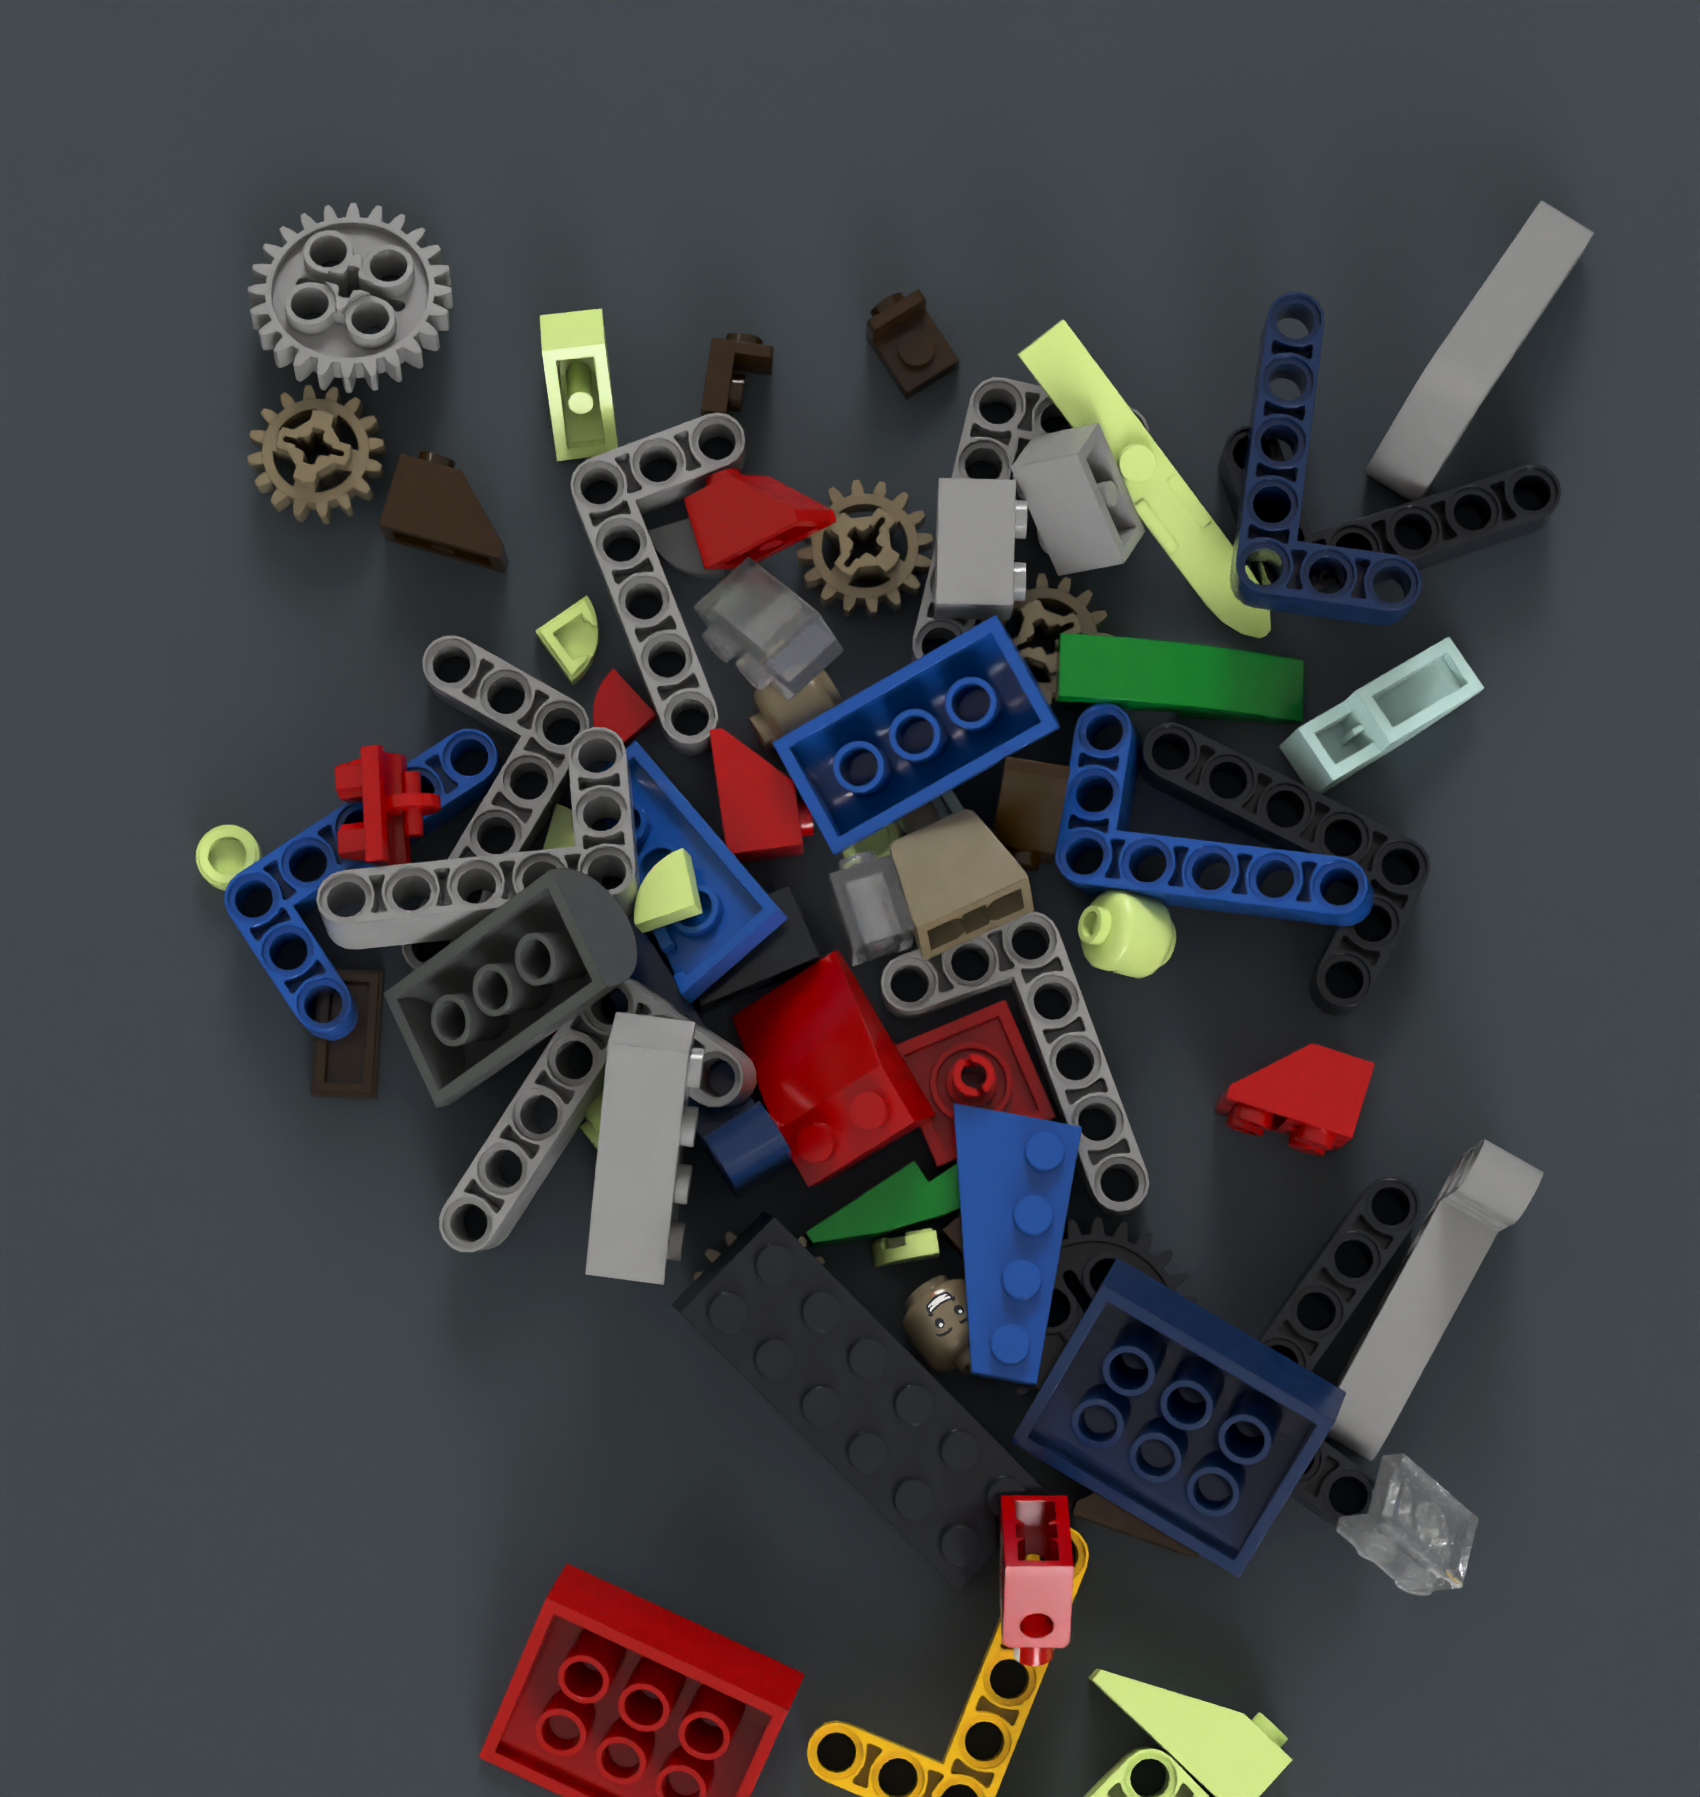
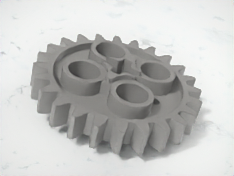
[248,203,453,393]

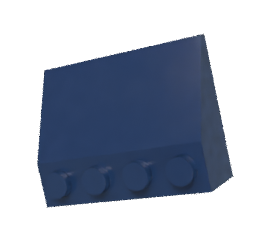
[1010,1258,1346,1578]

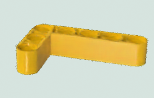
[807,1527,1089,1797]

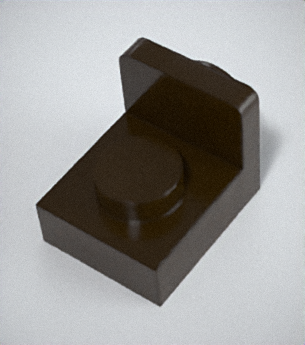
[866,289,959,400]
[701,333,774,416]

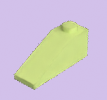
[1088,1668,1293,1797]

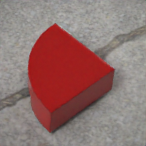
[593,668,657,747]

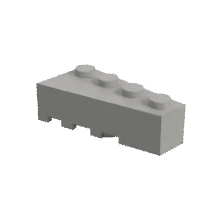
[585,1012,705,1285]

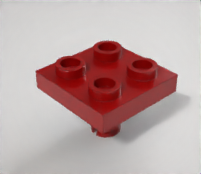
[895,999,1056,1169]

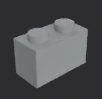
[1011,423,1145,576]
[934,478,1027,620]

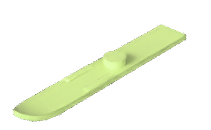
[1017,319,1271,638]

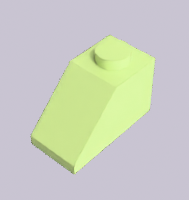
[540,308,618,461]

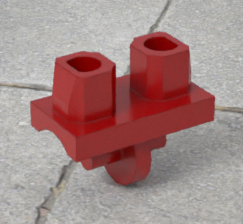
[335,744,441,866]

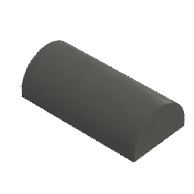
[383,868,637,1108]

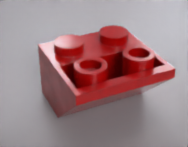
[1214,1043,1375,1157]

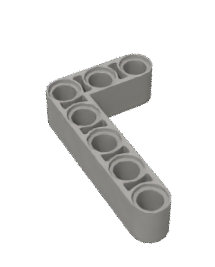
[1364,200,1594,502]
[911,377,1149,663]
[570,412,747,756]
[401,635,591,971]
[316,727,640,950]
[880,911,1149,1217]
[439,978,757,1252]
[1327,1139,1544,1461]

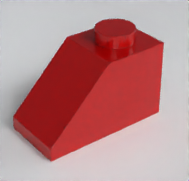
[683,468,837,570]
[709,728,814,863]

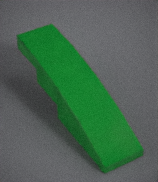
[1056,633,1304,724]
[806,1161,960,1248]

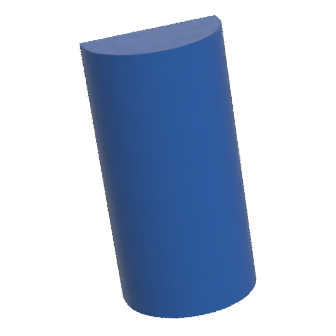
[772,615,1060,855]

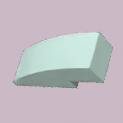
[1279,637,1484,794]

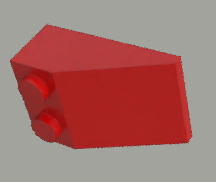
[732,950,937,1188]

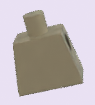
[889,802,1034,961]

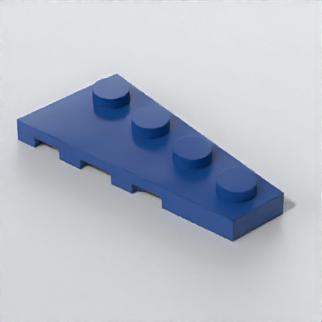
[599,741,788,1004]
[953,1103,1082,1387]

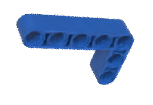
[1055,703,1374,926]
[224,729,503,1041]

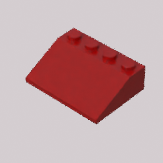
[479,1563,805,1797]

